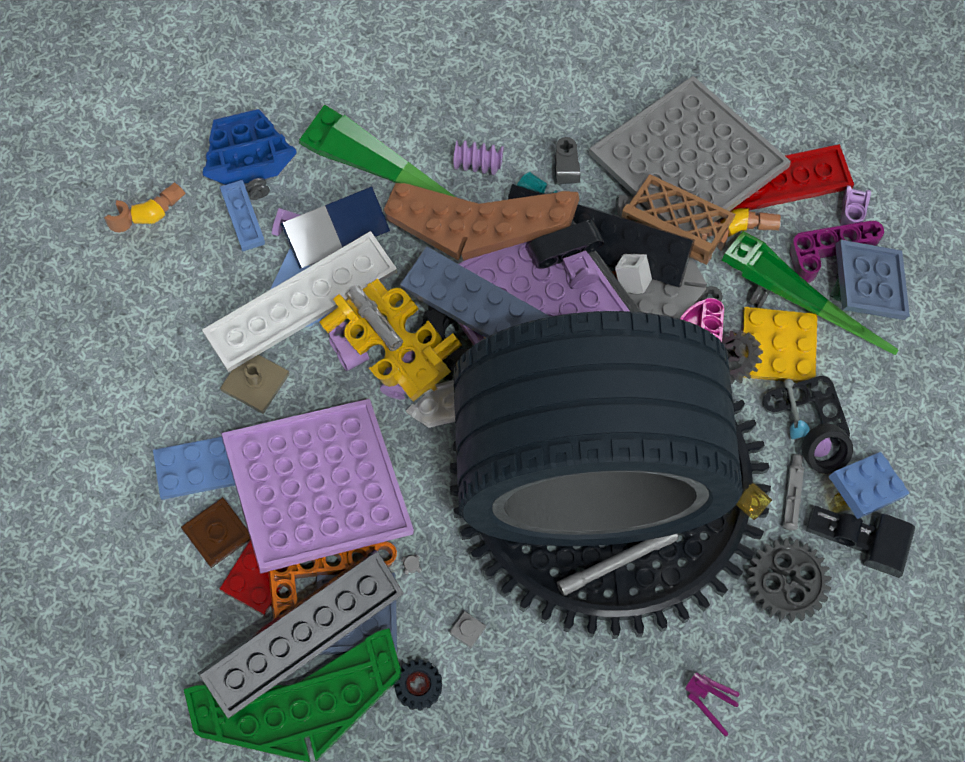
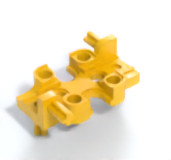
[320,278,462,402]

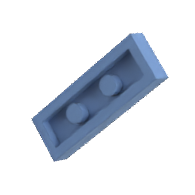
[220,180,265,252]

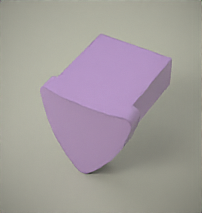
[272,208,300,236]
[562,251,600,289]

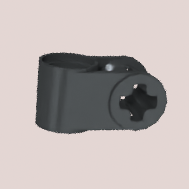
[555,137,580,184]

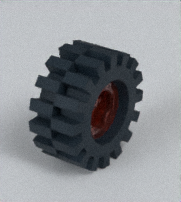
[394,659,442,711]

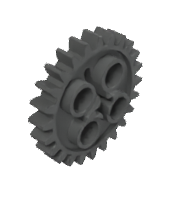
[746,538,832,623]

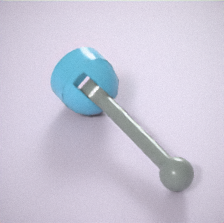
[784,379,810,439]

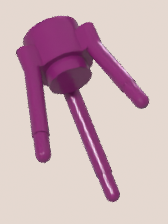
[685,672,740,737]

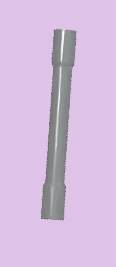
[557,534,679,596]

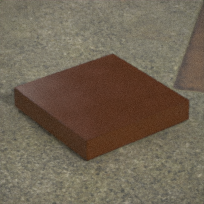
[181,497,251,568]

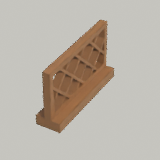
[622,174,735,265]

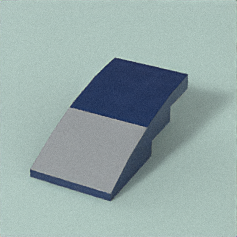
[281,186,390,268]

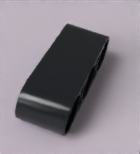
[528,220,604,269]

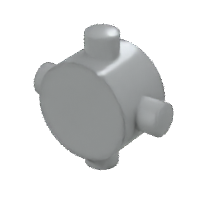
[401,555,422,575]

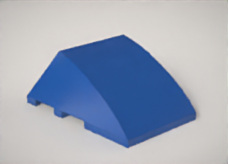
[202,109,297,185]

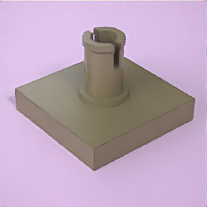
[220,355,290,414]

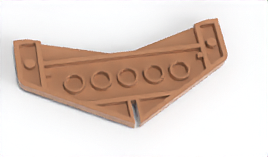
[384,183,579,261]

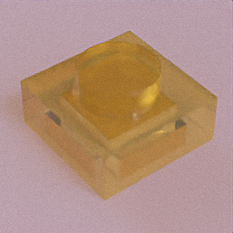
[736,483,772,520]
[829,493,851,513]

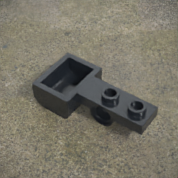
[806,505,915,578]

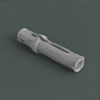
[347,285,403,351]

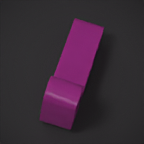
[789,221,884,283]

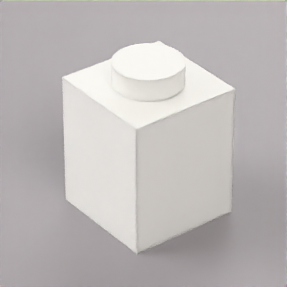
[615,254,652,294]

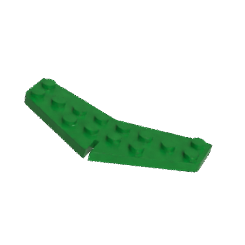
[184,628,401,762]

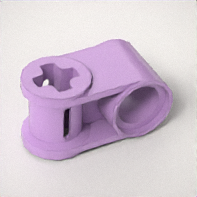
[840,185,871,226]
[329,322,369,371]

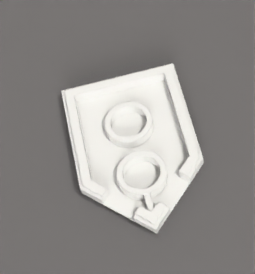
[406,380,455,428]

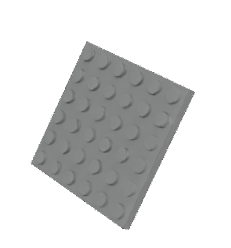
[589,76,791,231]

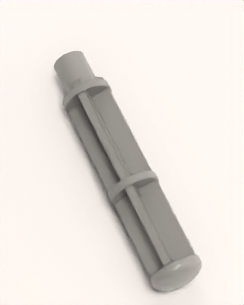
[783,455,804,531]

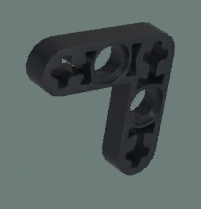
[762,376,850,446]

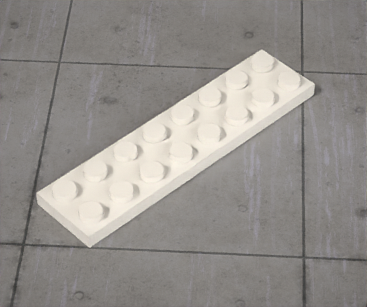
[202,231,397,372]

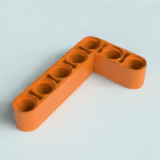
[268,542,397,620]

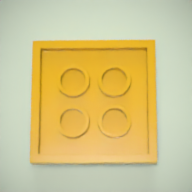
[742,307,817,383]

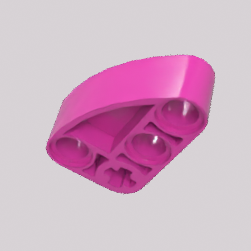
[680,298,724,342]

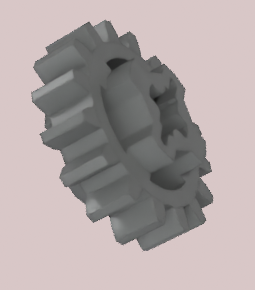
[722,330,763,384]

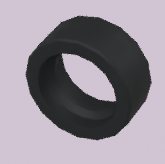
[801,423,853,474]

